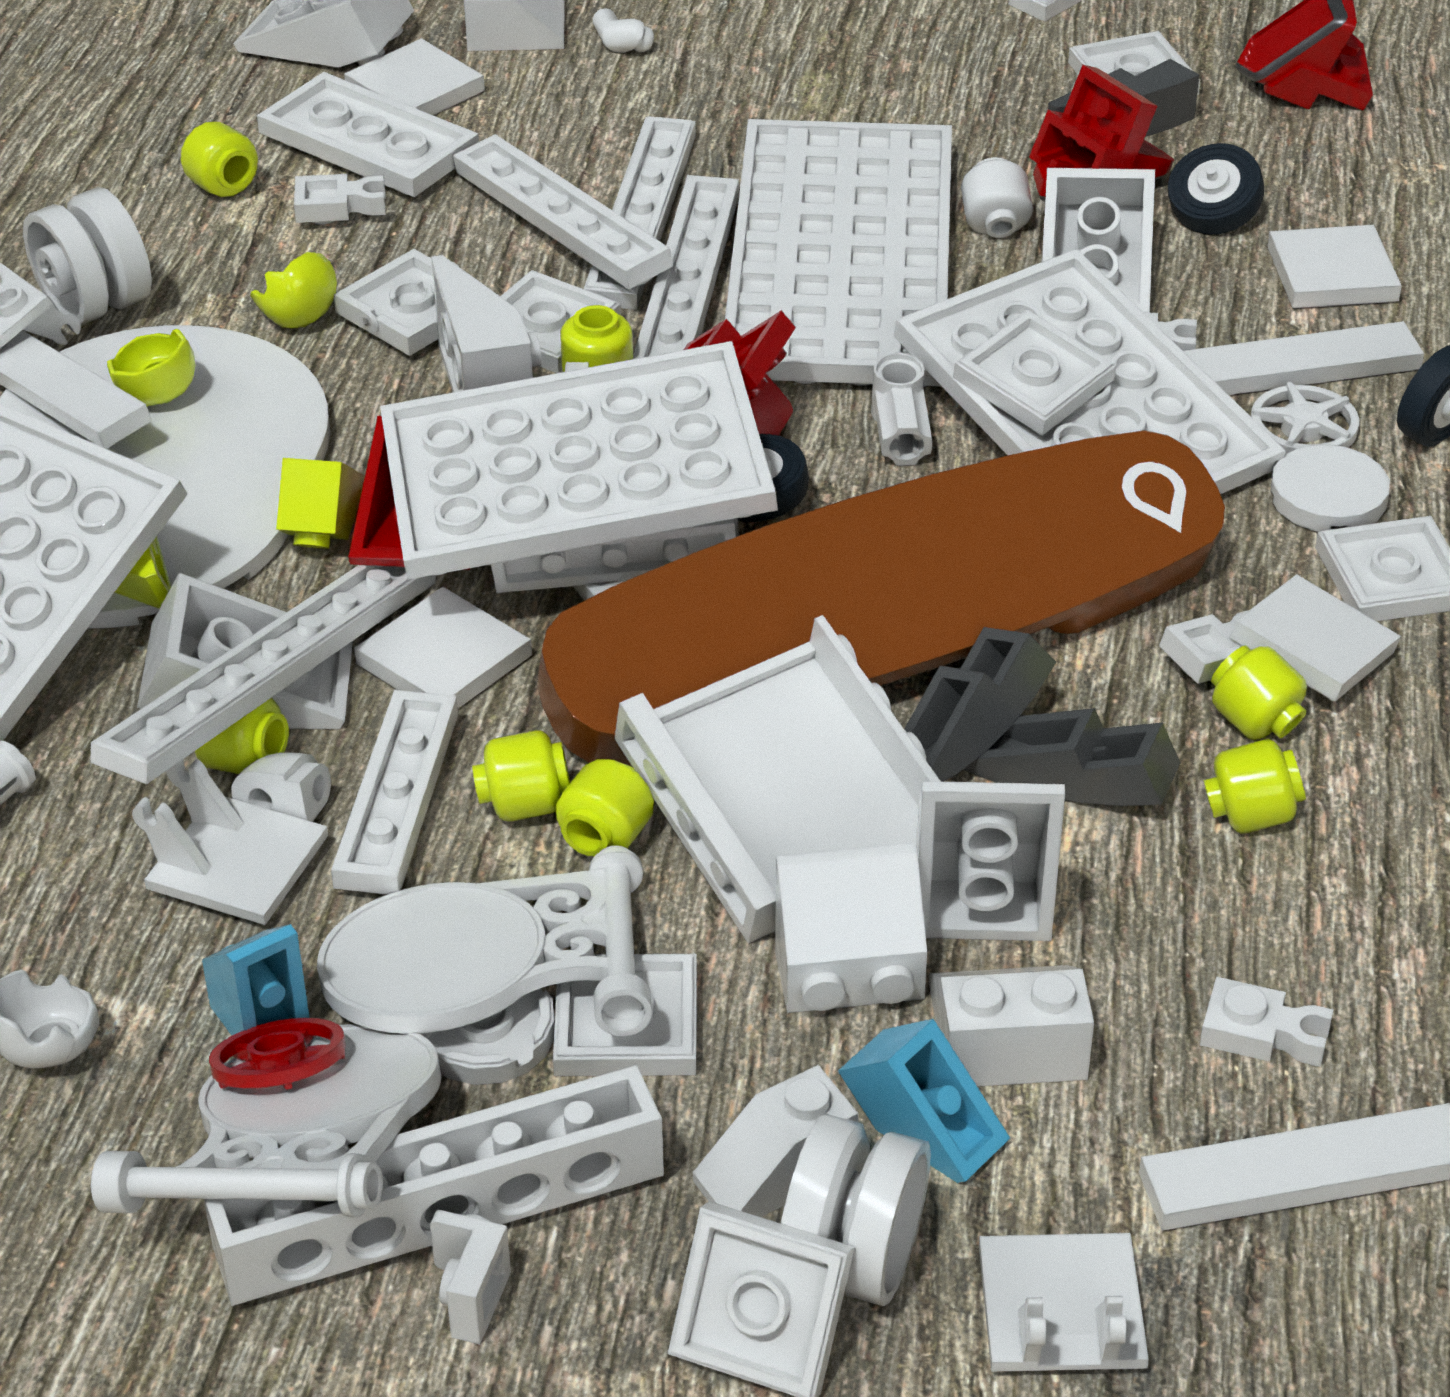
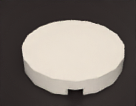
[1270,444,1390,532]
[419,988,555,1085]

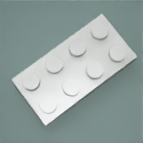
[257,72,479,197]

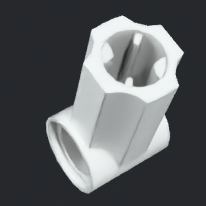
[871,352,932,466]

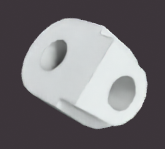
[231,753,331,822]

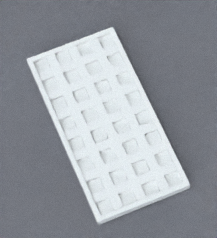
[725,119,952,387]

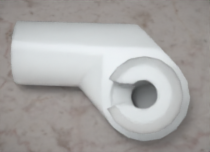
[593,8,654,53]

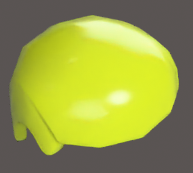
[250,252,337,328]
[107,329,196,406]

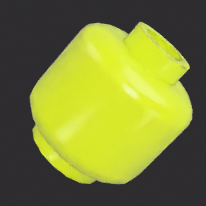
[180,121,258,197]
[560,305,633,372]
[1211,645,1307,740]
[194,697,289,774]
[472,730,570,822]
[1203,739,1306,834]
[556,759,654,856]

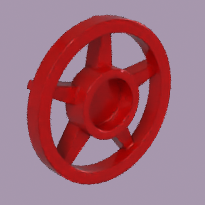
[209,1018,346,1090]

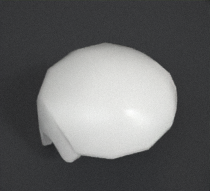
[0,970,99,1068]

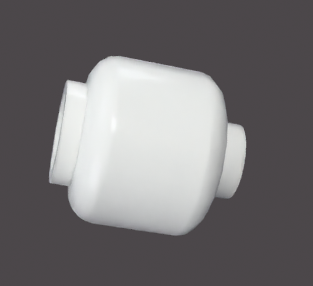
[961,157,1033,238]

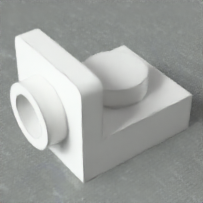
[430,1210,511,1345]

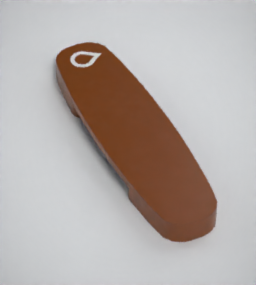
[537,430,1225,766]

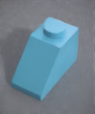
[202,924,310,1036]
[838,1019,1010,1183]

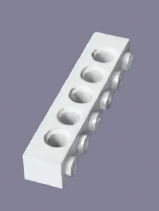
[204,1065,664,1306]

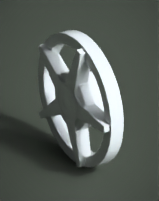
[1251,382,1359,454]

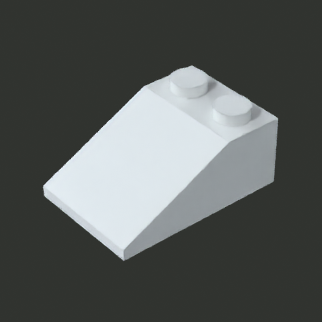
[233,0,414,68]
[1042,168,1155,312]
[431,255,541,392]
[137,573,353,729]
[916,781,1065,941]

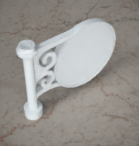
[317,846,652,1037]
[91,1024,441,1217]

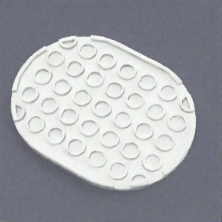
[0,325,330,628]

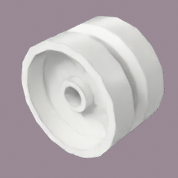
[23,187,152,326]
[781,1114,931,1306]

